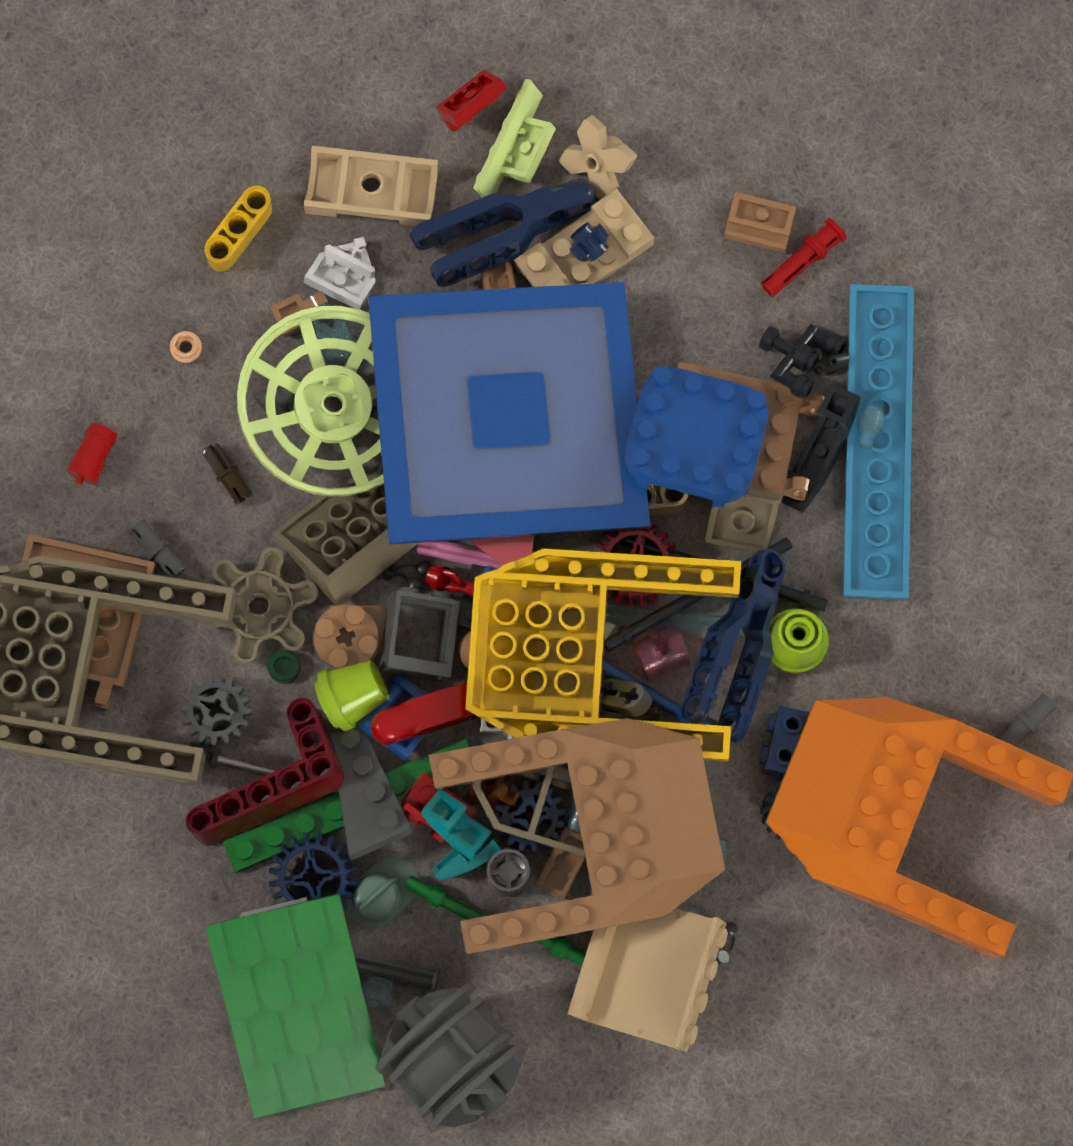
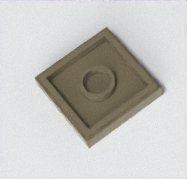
[704,489,781,553]

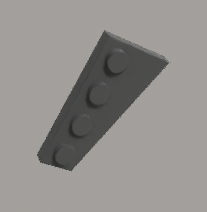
[330,722,412,861]

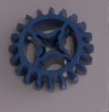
[268,832,358,910]

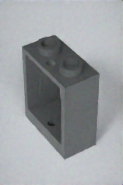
[379,587,460,682]

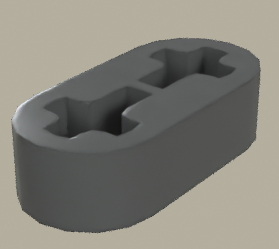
[600,678,652,717]

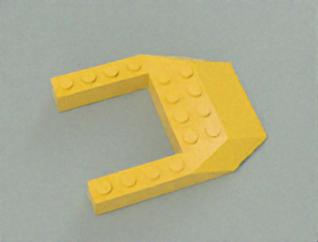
[465,549,741,762]

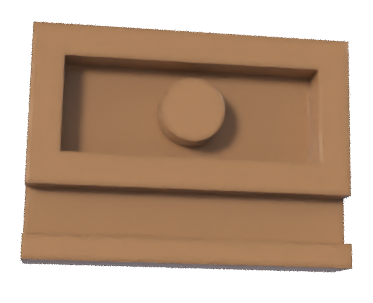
[723,192,797,253]

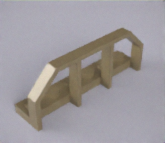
[472,743,585,857]

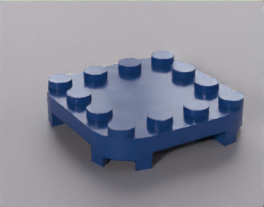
[624,366,768,507]

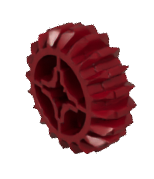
[597,524,680,608]

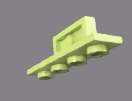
[473,79,556,198]

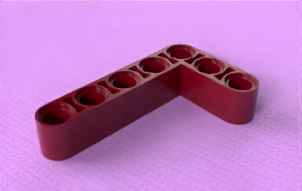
[185,697,344,846]

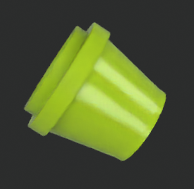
[769,609,829,674]
[314,660,389,732]

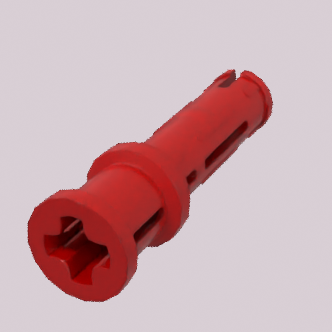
[760,218,847,298]

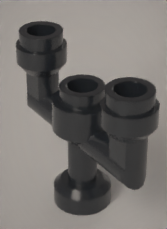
[759,324,847,399]

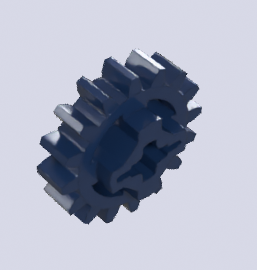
[495,781,566,854]

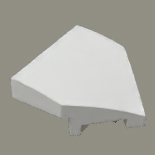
[304,237,376,310]

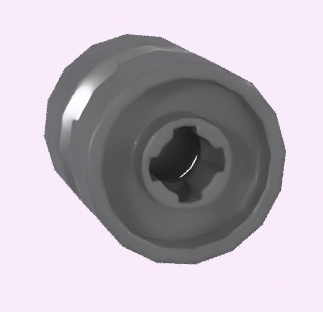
[487,849,530,897]

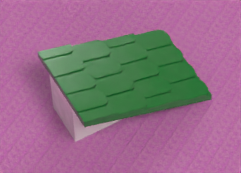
[205,893,385,1118]

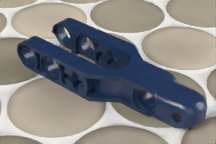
[410,178,595,287]
[681,549,785,743]

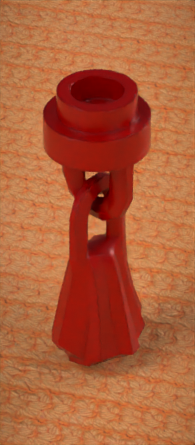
[426,564,474,597]

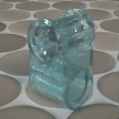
[314,304,356,366]

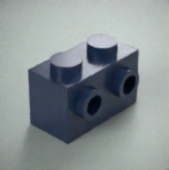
[759,706,809,778]

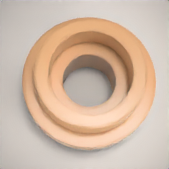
[170,331,202,363]

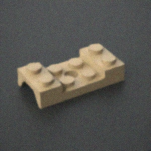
[304,146,439,226]
[514,188,655,287]

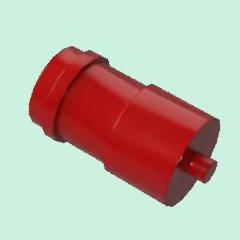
[66,422,117,485]

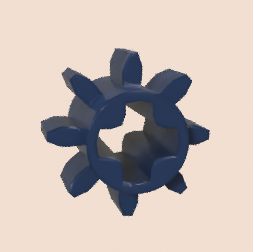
[570,222,609,262]

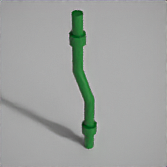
[405,875,586,967]

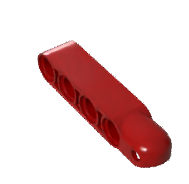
[370,682,479,745]

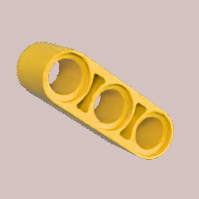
[205,186,272,272]

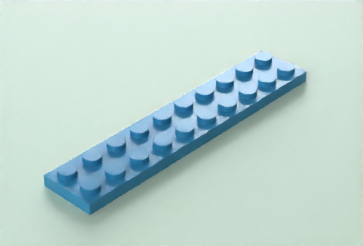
[843,284,914,601]

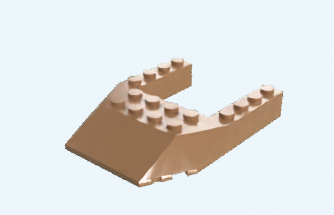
[429,718,725,954]

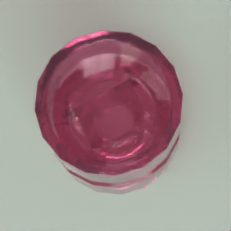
[633,626,690,681]

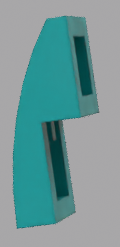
[421,789,492,861]
[431,837,502,880]

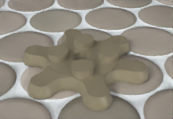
[201,547,318,664]

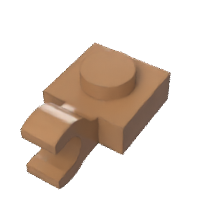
[270,291,329,338]

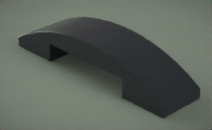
[781,384,861,513]

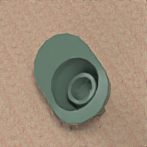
[346,857,418,929]

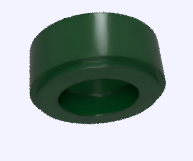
[267,650,301,684]

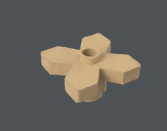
[559,115,637,200]

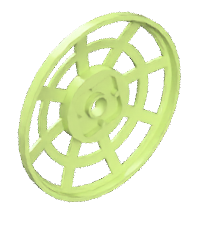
[237,306,384,497]

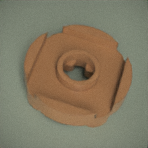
[312,604,379,669]

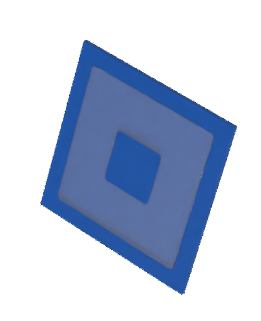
[368,282,651,545]

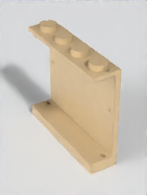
[567,908,728,1052]

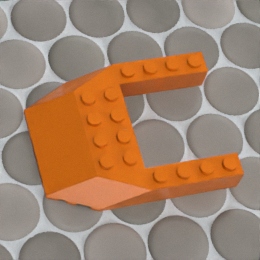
[766,697,1073,958]

